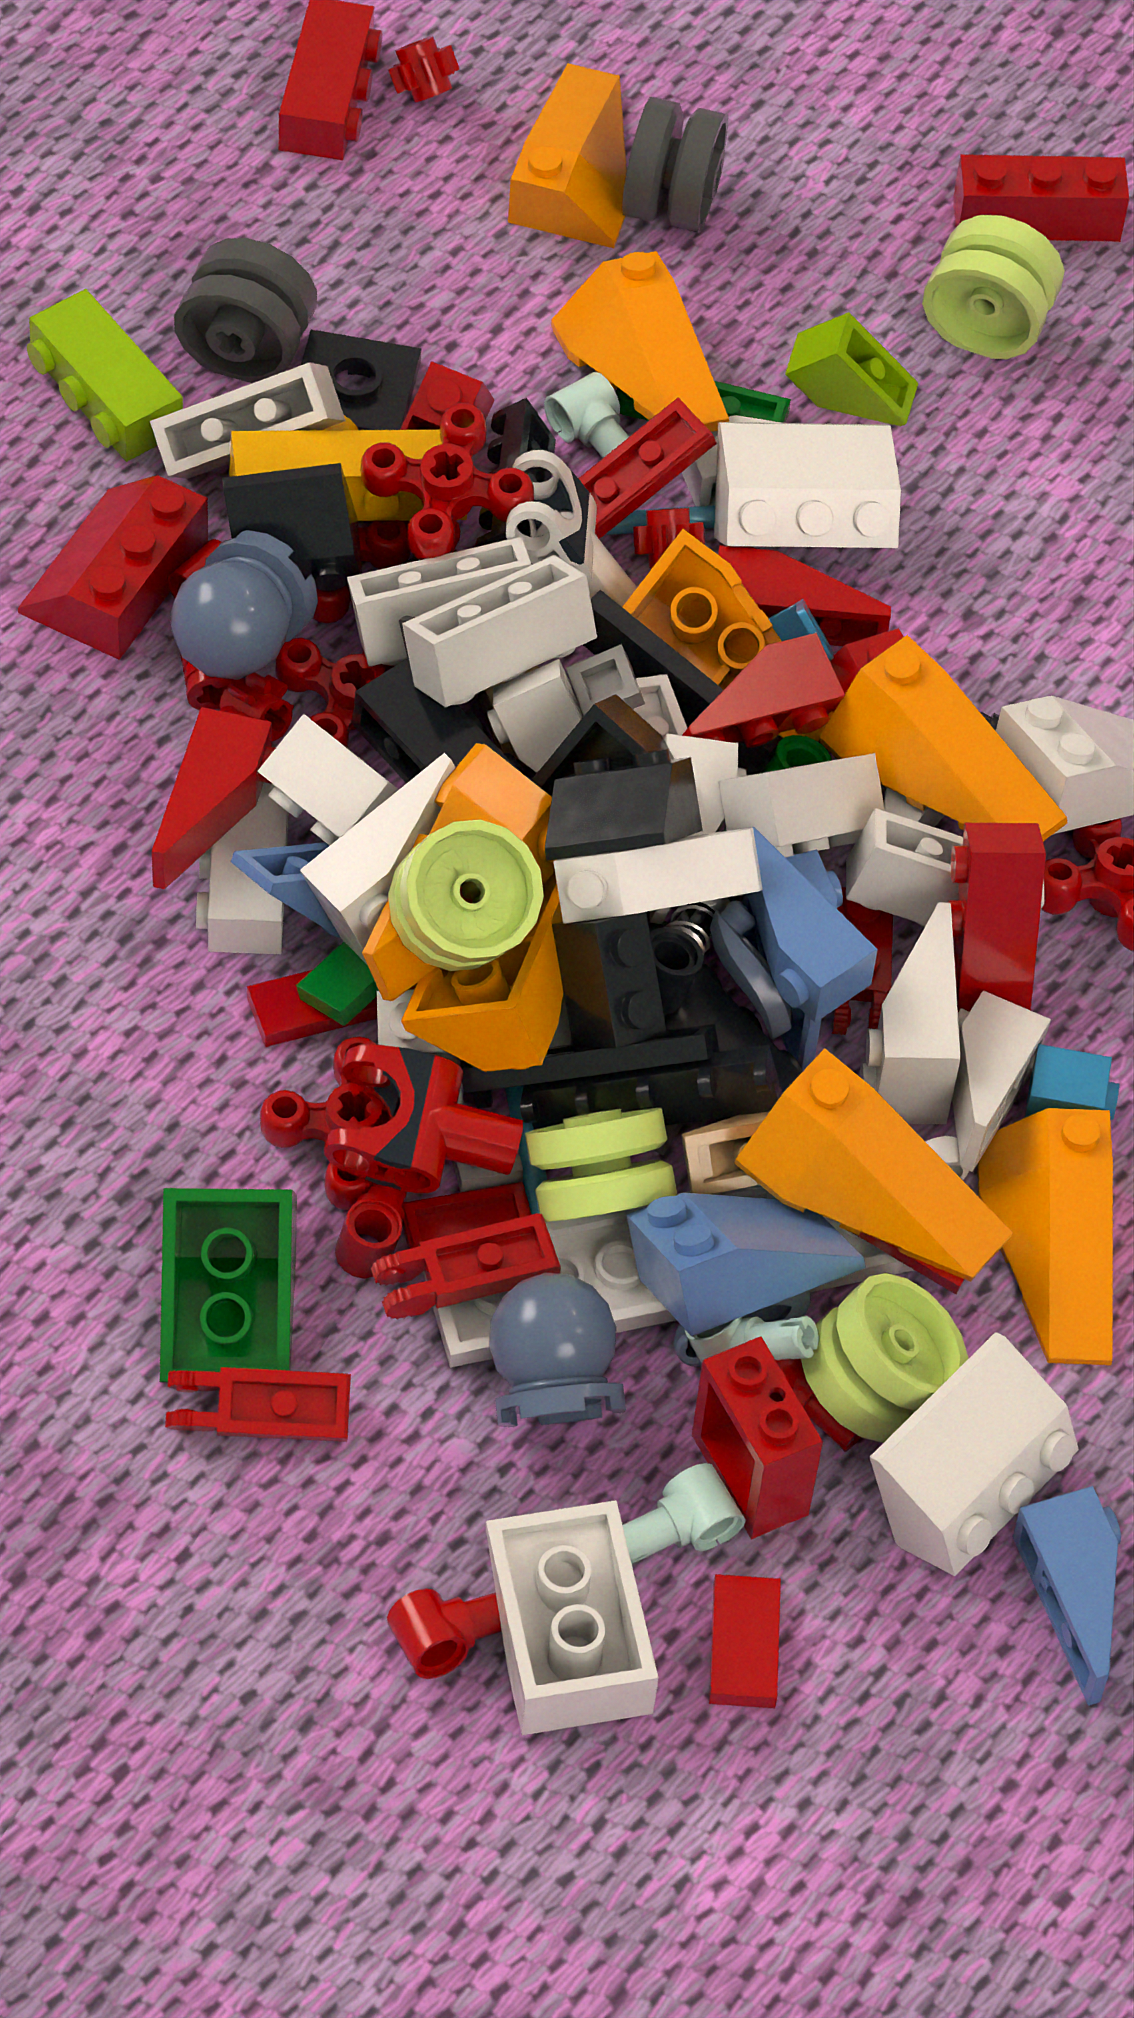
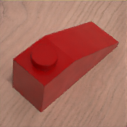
[718,545,891,646]
[151,707,276,889]

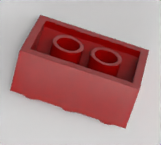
[18,475,208,660]

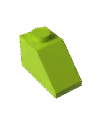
[785,312,918,426]

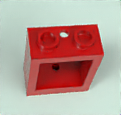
[692,1336,823,1539]

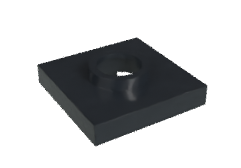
[301,329,422,430]

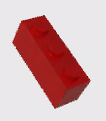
[278,0,383,160]
[953,154,1130,242]
[948,822,1046,1012]

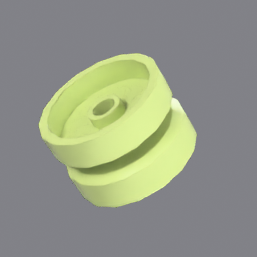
[922,215,1065,359]
[388,820,544,971]
[525,1108,678,1222]
[801,1273,969,1443]

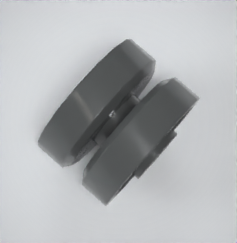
[622,97,728,233]
[174,238,317,383]

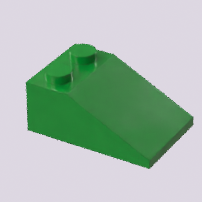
[160,1188,297,1382]

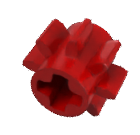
[388,36,460,103]
[633,508,705,569]
[219,672,294,741]

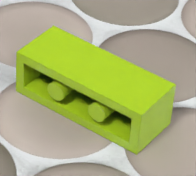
[27,289,183,462]

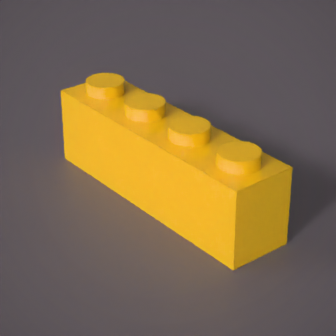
[229,430,467,521]

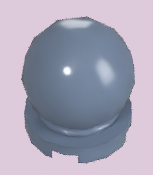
[169,530,318,680]
[489,1273,626,1427]

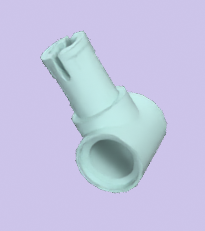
[544,372,629,458]
[685,1316,819,1364]
[622,1463,746,1564]

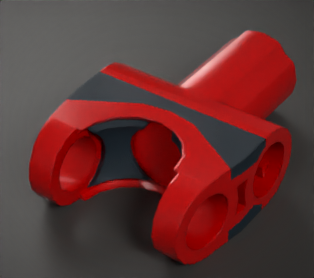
[324,1044,523,1193]

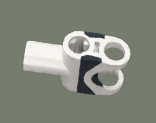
[506,450,637,607]

